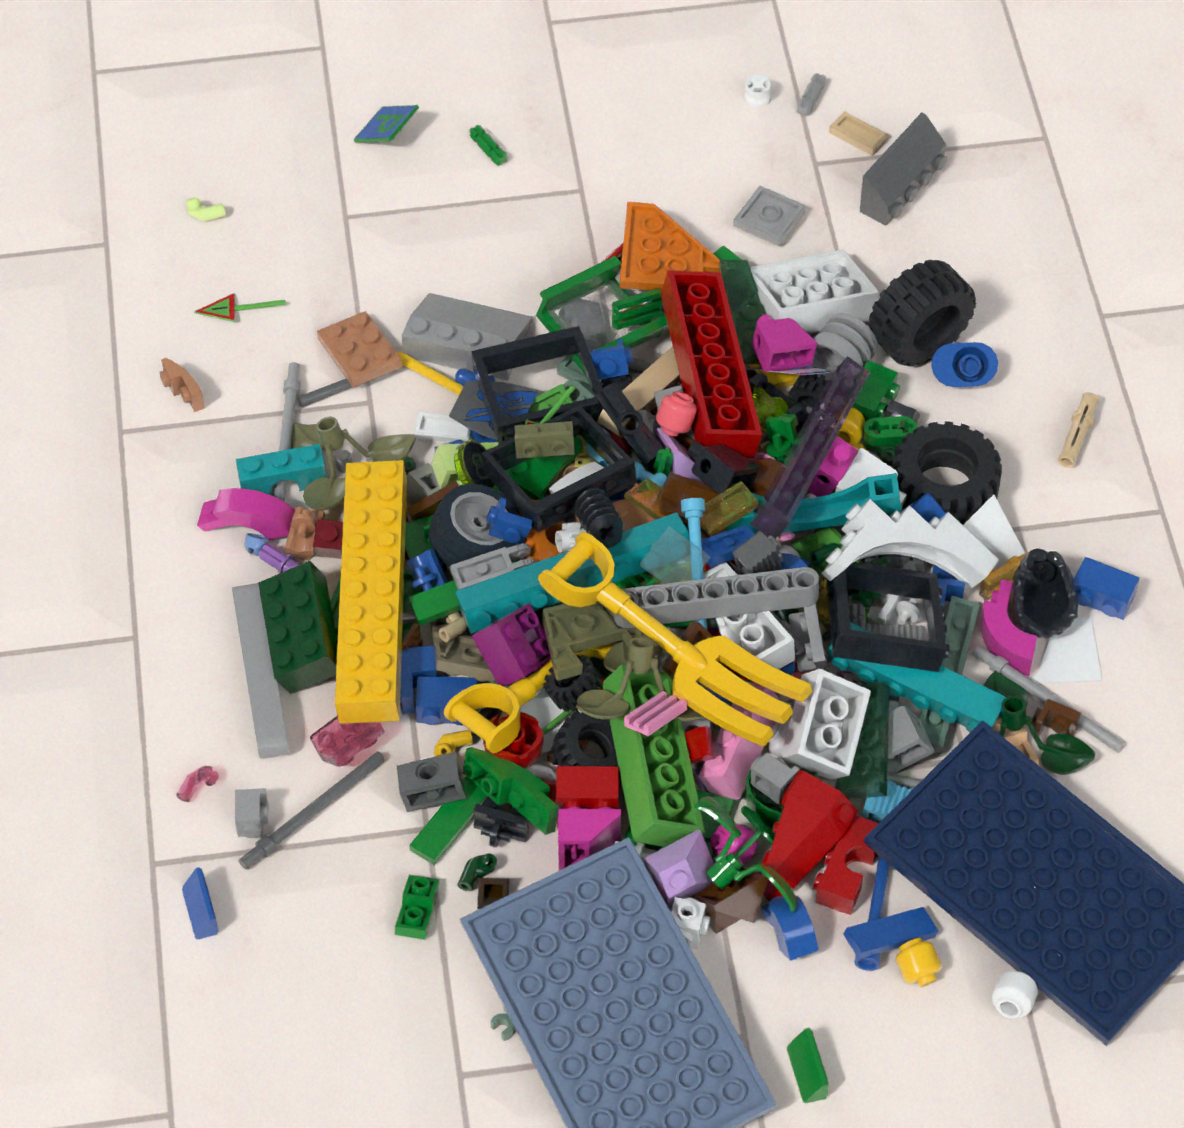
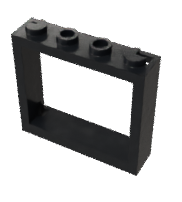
[471,326,603,445]
[482,405,637,532]
[826,562,950,672]

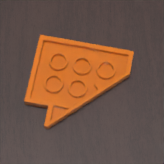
[619,201,727,291]

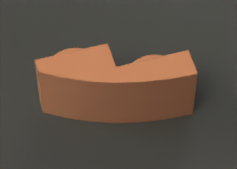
[159,358,205,412]

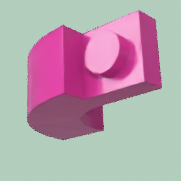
[197,488,295,540]
[981,579,1037,676]

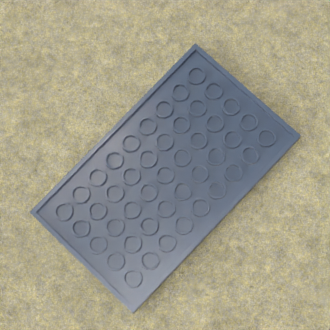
[460,837,777,1128]

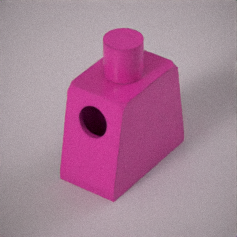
[752,314,817,372]
[800,435,859,497]

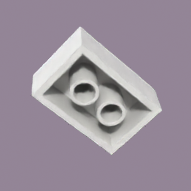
[780,669,871,780]

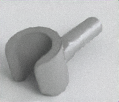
[334,450,353,473]

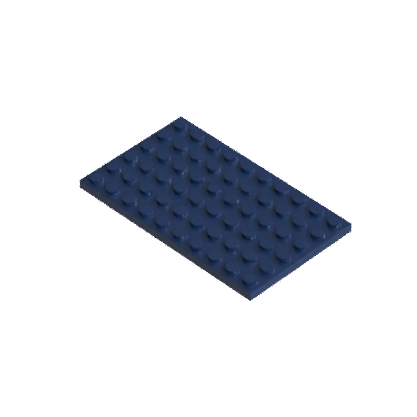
[863,720,1184,1046]

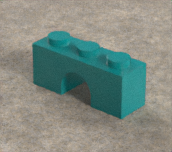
[236,444,326,495]

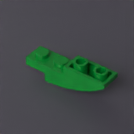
[463,747,559,835]

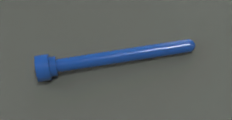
[854,856,890,971]

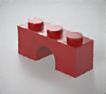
[813,815,879,916]

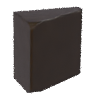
[477,877,510,909]

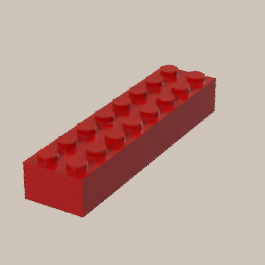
[661,270,762,458]

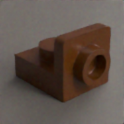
[1032,699,1081,737]

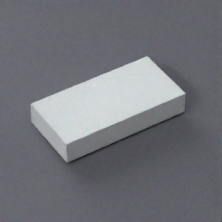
[413,411,471,444]

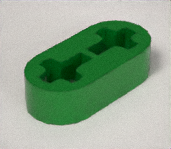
[863,416,917,446]

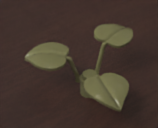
[291,416,416,510]
[576,637,704,721]

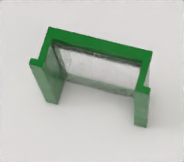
[536,256,668,375]

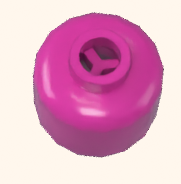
[711,823,758,864]

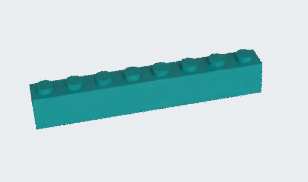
[455,512,690,634]

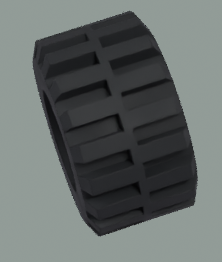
[551,710,620,777]

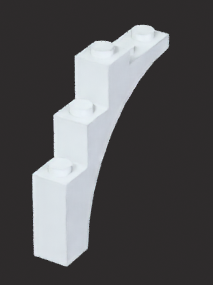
[822,499,999,589]

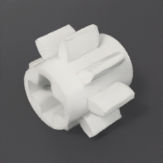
[555,522,586,553]

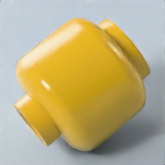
[826,407,865,446]
[895,938,942,987]

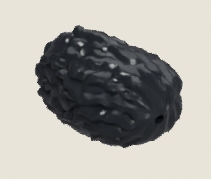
[1012,548,1078,639]

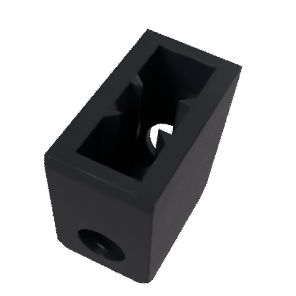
[687,441,761,497]

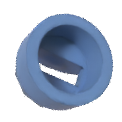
[244,533,269,556]

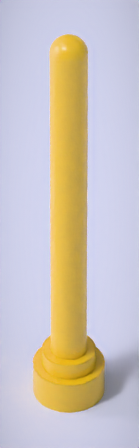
[396,351,464,396]

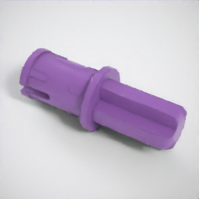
[259,544,301,574]

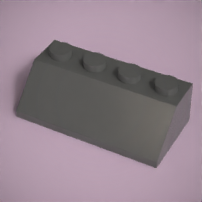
[860,112,947,226]

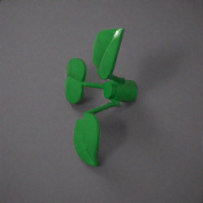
[694,797,797,914]

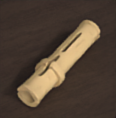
[1058,392,1099,468]

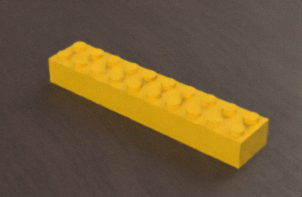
[335,460,407,724]

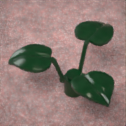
[983,670,1095,775]

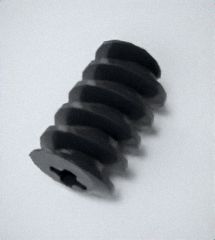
[574,488,623,549]

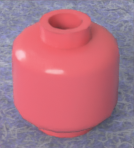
[656,391,697,436]

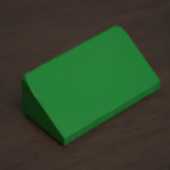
[787,1028,829,1103]

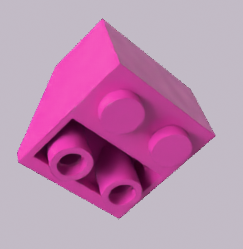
[558,807,621,871]

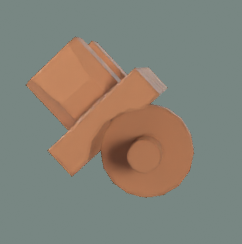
[285,506,325,561]

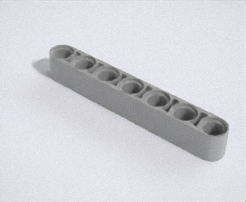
[613,567,819,628]
[232,583,289,759]

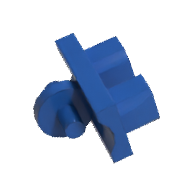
[406,549,450,593]

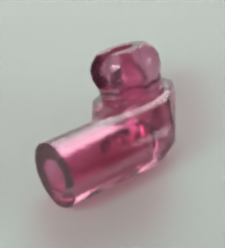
[176,765,219,802]

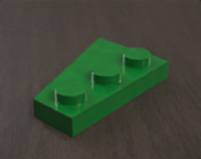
[505,436,583,500]

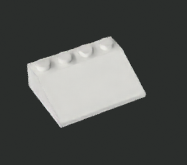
[745,249,879,334]

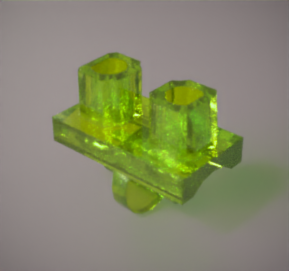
[752,387,788,431]

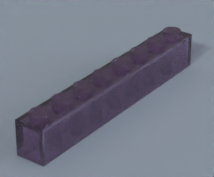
[750,356,870,539]

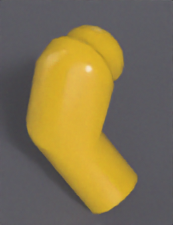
[434,730,473,756]

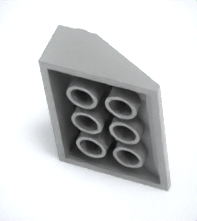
[401,293,533,381]

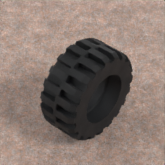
[869,260,976,366]
[892,421,1002,525]

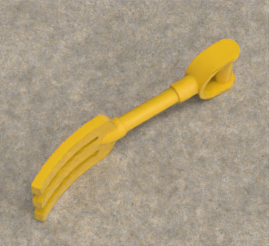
[538,532,813,747]
[444,566,687,753]

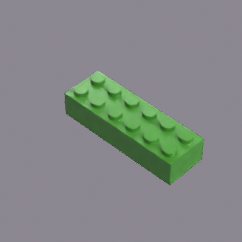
[603,664,705,847]

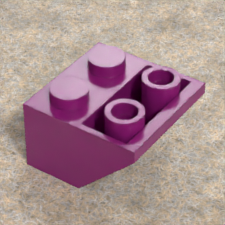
[472,603,551,686]

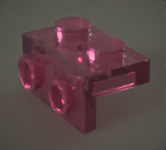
[310,715,385,767]

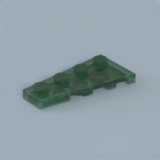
[719,260,766,365]
[835,681,890,799]

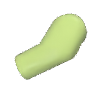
[186,197,226,221]

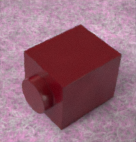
[313,519,343,559]

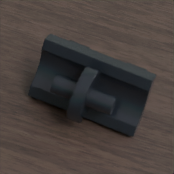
[473,796,529,848]

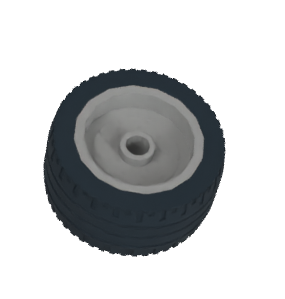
[428,484,519,567]

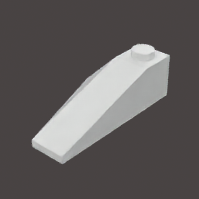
[704,562,795,670]

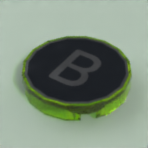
[454,439,496,490]

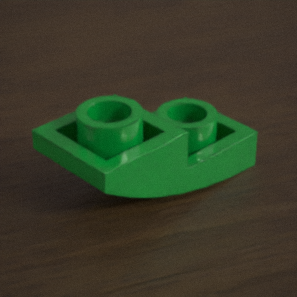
[395,875,439,940]

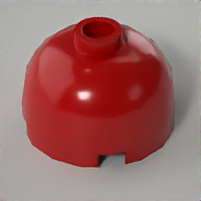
[483,712,544,769]

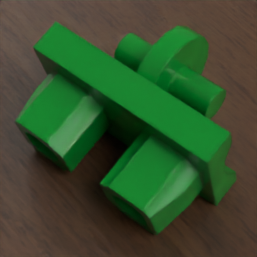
[765,414,804,467]

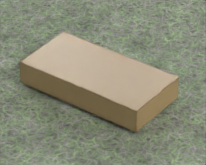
[829,111,888,156]

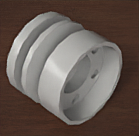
[811,313,878,388]

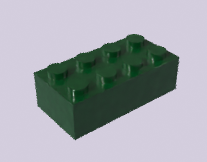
[258,561,338,694]

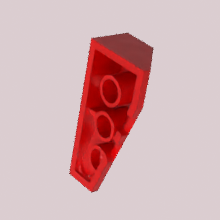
[759,770,858,903]

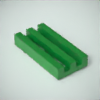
[612,288,663,330]

